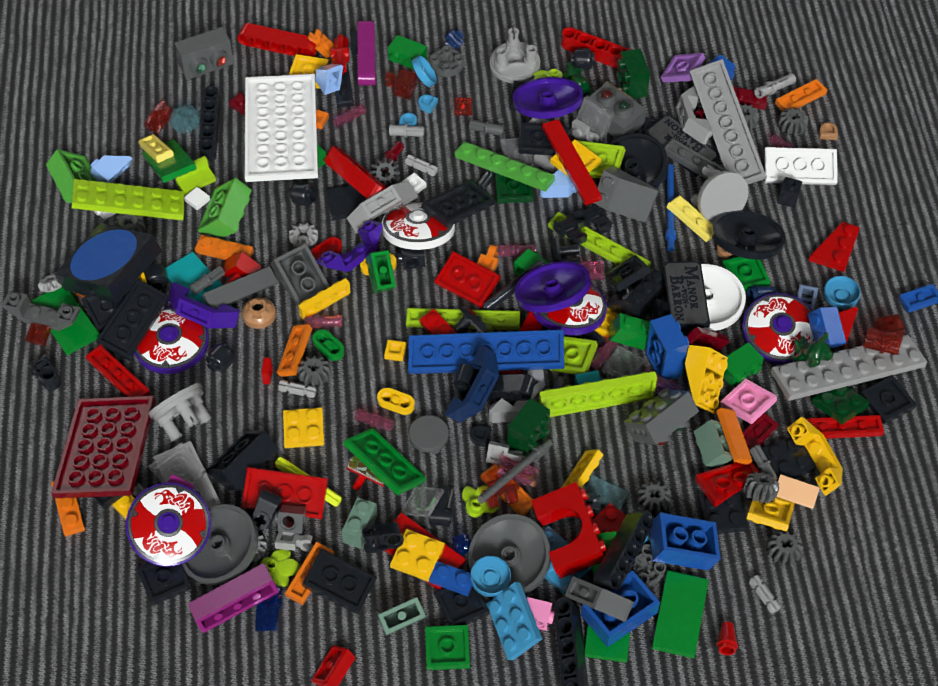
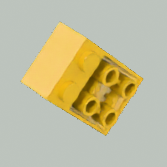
[685,345,728,414]

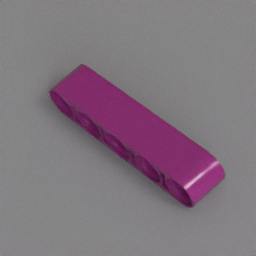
[357,21,376,86]

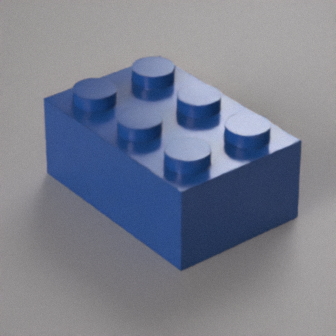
[645,314,689,383]
[650,513,721,571]
[581,571,660,648]

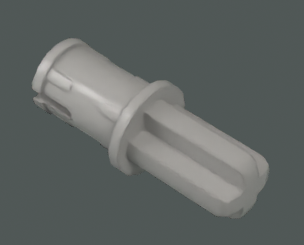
[389,124,425,138]

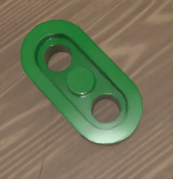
[312,329,345,361]

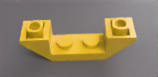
[787,417,843,496]

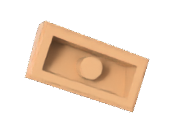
[777,474,820,509]

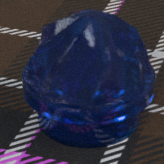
[451,534,472,555]

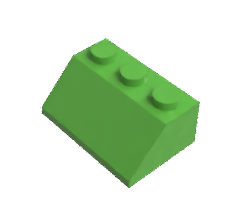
[46,149,97,203]
[197,178,252,237]

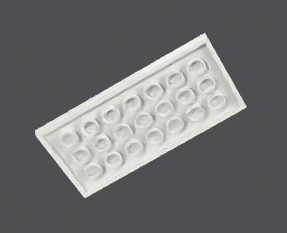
[245,74,318,182]

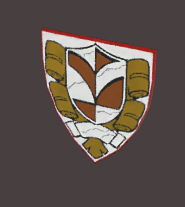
[346,456,384,491]

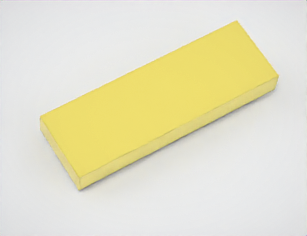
[138,134,174,163]
[667,195,713,242]

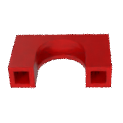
[531,482,607,579]

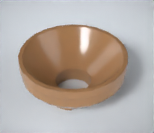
[242,297,276,329]

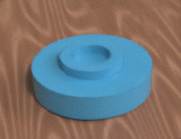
[412,56,437,87]
[823,276,860,309]
[470,556,511,597]

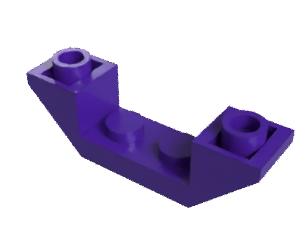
[316,220,383,272]
[169,282,240,329]

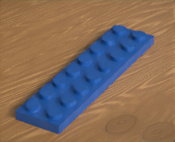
[408,330,564,374]

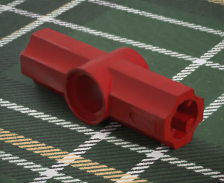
[331,35,349,75]

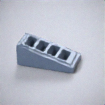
[797,284,818,311]

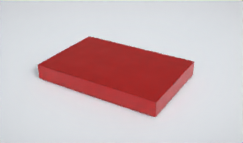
[434,251,501,309]

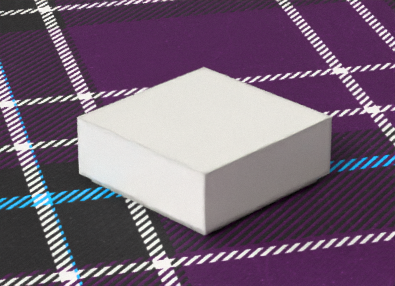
[184,187,210,210]

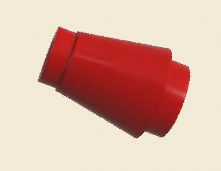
[716,622,738,655]

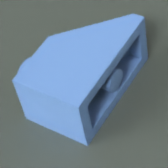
[315,64,343,95]
[90,155,132,183]
[540,170,577,198]

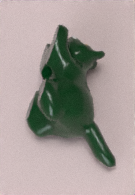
[563,62,595,96]
[792,332,834,368]

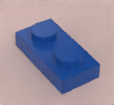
[898,284,938,313]
[429,561,473,596]

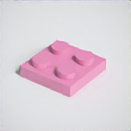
[720,379,777,424]

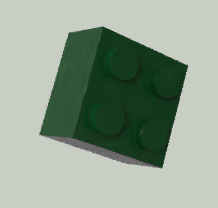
[616,48,650,99]
[507,398,551,457]

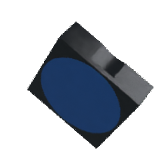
[54,223,162,303]

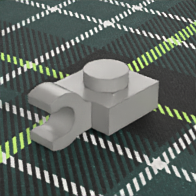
[571,118,599,142]
[486,441,523,466]
[275,532,313,552]

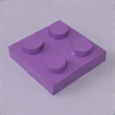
[661,53,706,83]

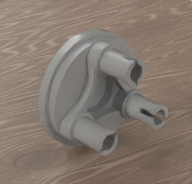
[490,27,540,83]
[691,165,748,223]
[148,383,212,442]

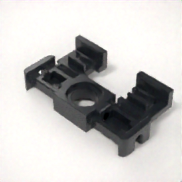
[553,203,612,246]

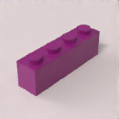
[188,563,279,633]

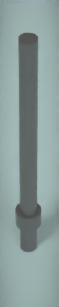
[477,439,553,504]

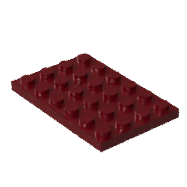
[51,396,156,498]

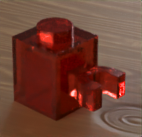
[385,69,417,100]

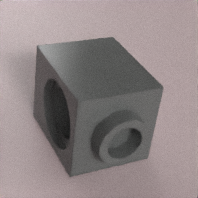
[275,505,306,534]

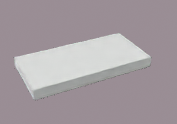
[764,147,837,185]

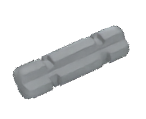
[405,155,438,176]
[278,380,317,398]
[749,575,781,614]

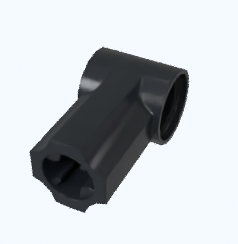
[429,485,454,527]

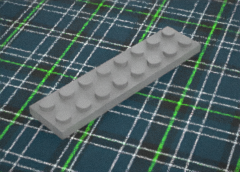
[690,59,766,185]
[771,335,927,401]

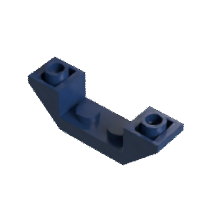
[445,345,499,423]

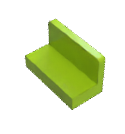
[175,156,216,196]

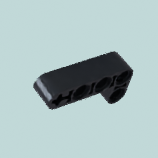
[453,364,536,401]

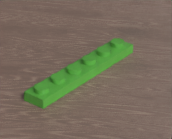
[455,141,555,192]

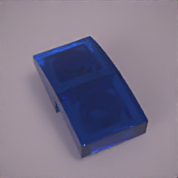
[255,588,282,632]

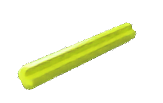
[275,457,342,507]

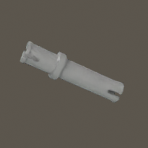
[754,73,796,99]

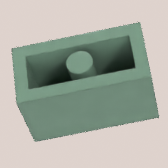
[693,420,732,468]
[341,497,378,549]
[377,597,426,636]

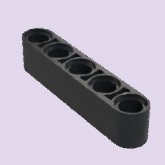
[199,86,221,162]
[593,511,653,591]
[554,597,589,686]

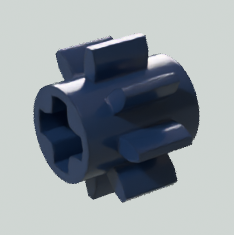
[444,28,465,49]

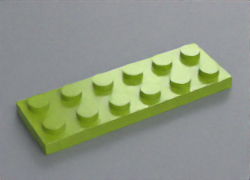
[71,179,184,220]
[539,371,657,417]

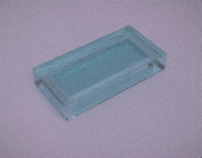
[585,475,629,510]

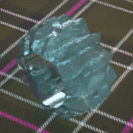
[170,104,200,134]

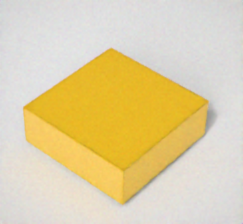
[384,340,407,361]

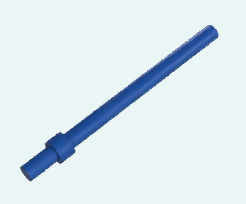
[665,164,676,252]

